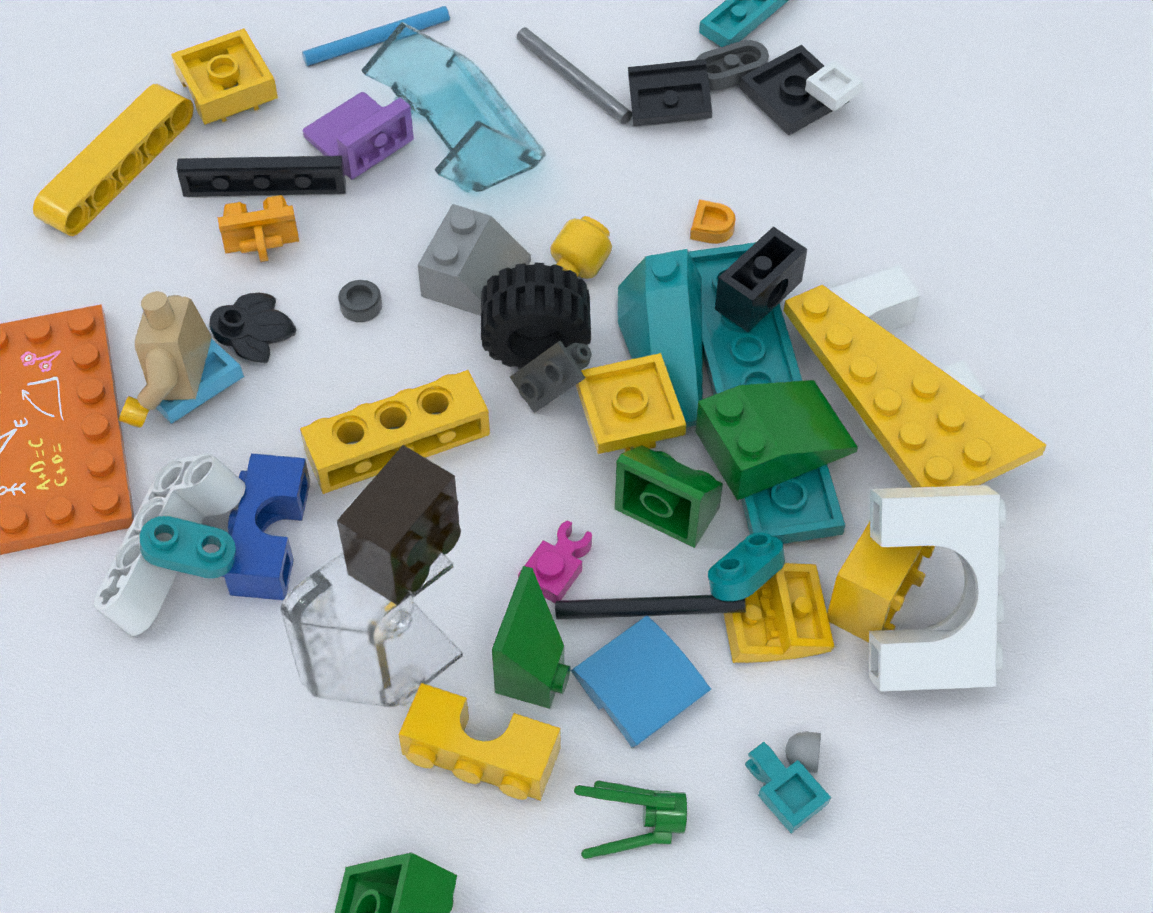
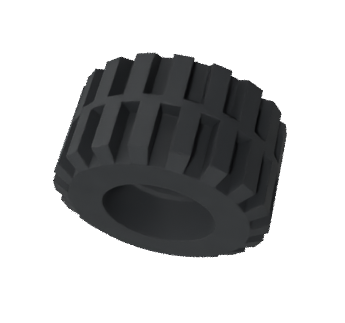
[481,262,591,369]

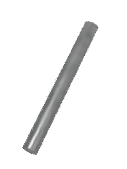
[517,27,632,124]

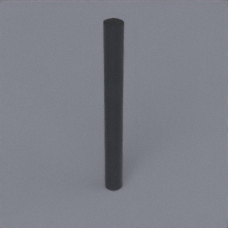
[555,595,746,620]

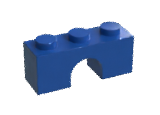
[221,453,311,601]

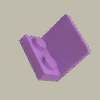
[302,92,414,180]

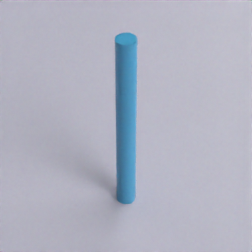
[302,6,450,66]

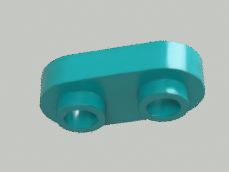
[139,516,236,579]
[708,532,785,601]

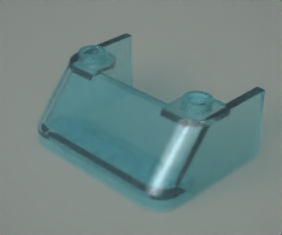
[361,22,546,193]

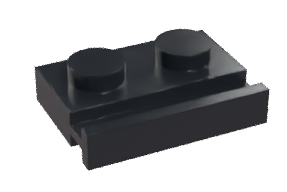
[628,59,712,126]

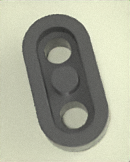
[696,40,769,90]

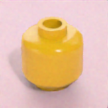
[550,216,612,279]

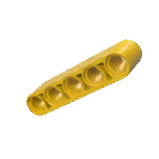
[33,84,194,236]

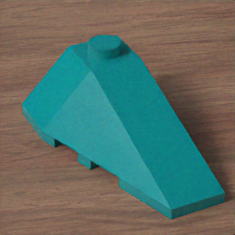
[617,249,703,427]

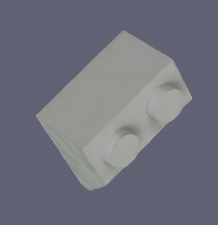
[418,204,531,316]

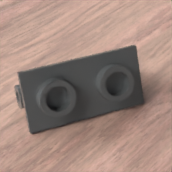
[510,341,592,413]

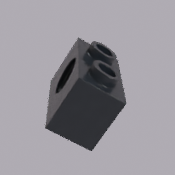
[715,227,807,333]

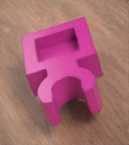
[518,520,592,603]

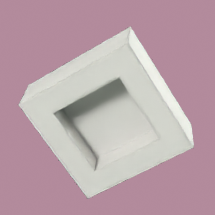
[805,60,863,112]

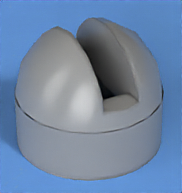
[785,731,821,773]

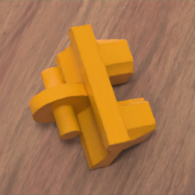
[217,195,299,262]

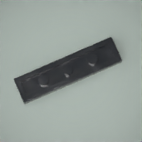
[176,155,346,197]

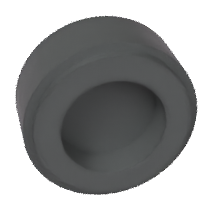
[338,280,382,322]

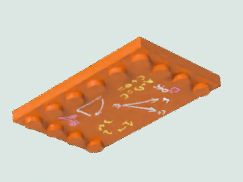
[0,304,134,555]

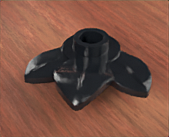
[209,292,297,363]

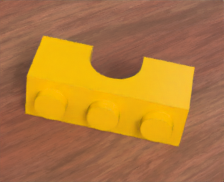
[398,683,561,801]

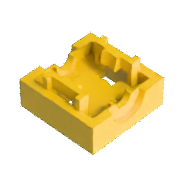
[171,28,278,125]

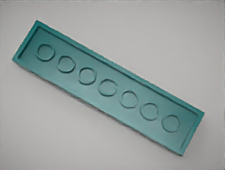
[689,242,845,544]

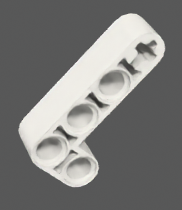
[94,453,246,636]

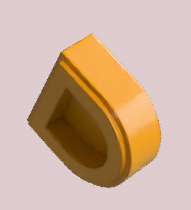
[690,199,736,244]

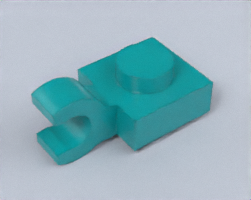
[745,742,831,834]

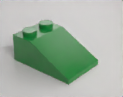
[695,380,858,501]

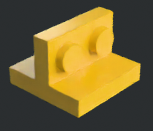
[576,353,686,454]

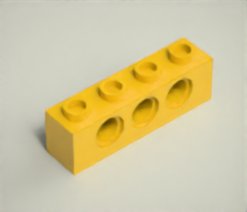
[300,370,490,494]

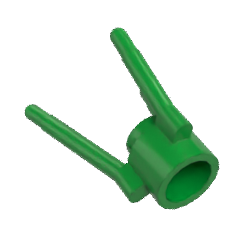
[574,780,687,859]

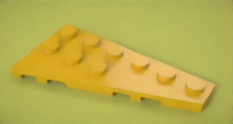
[783,285,1047,488]

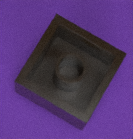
[337,445,461,606]

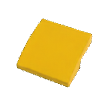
[723,563,835,663]

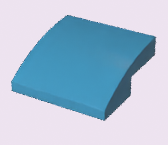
[571,615,711,747]

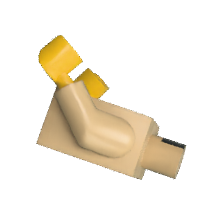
[118,291,212,428]

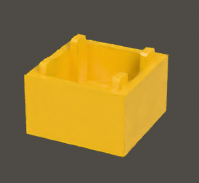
[827,521,935,643]

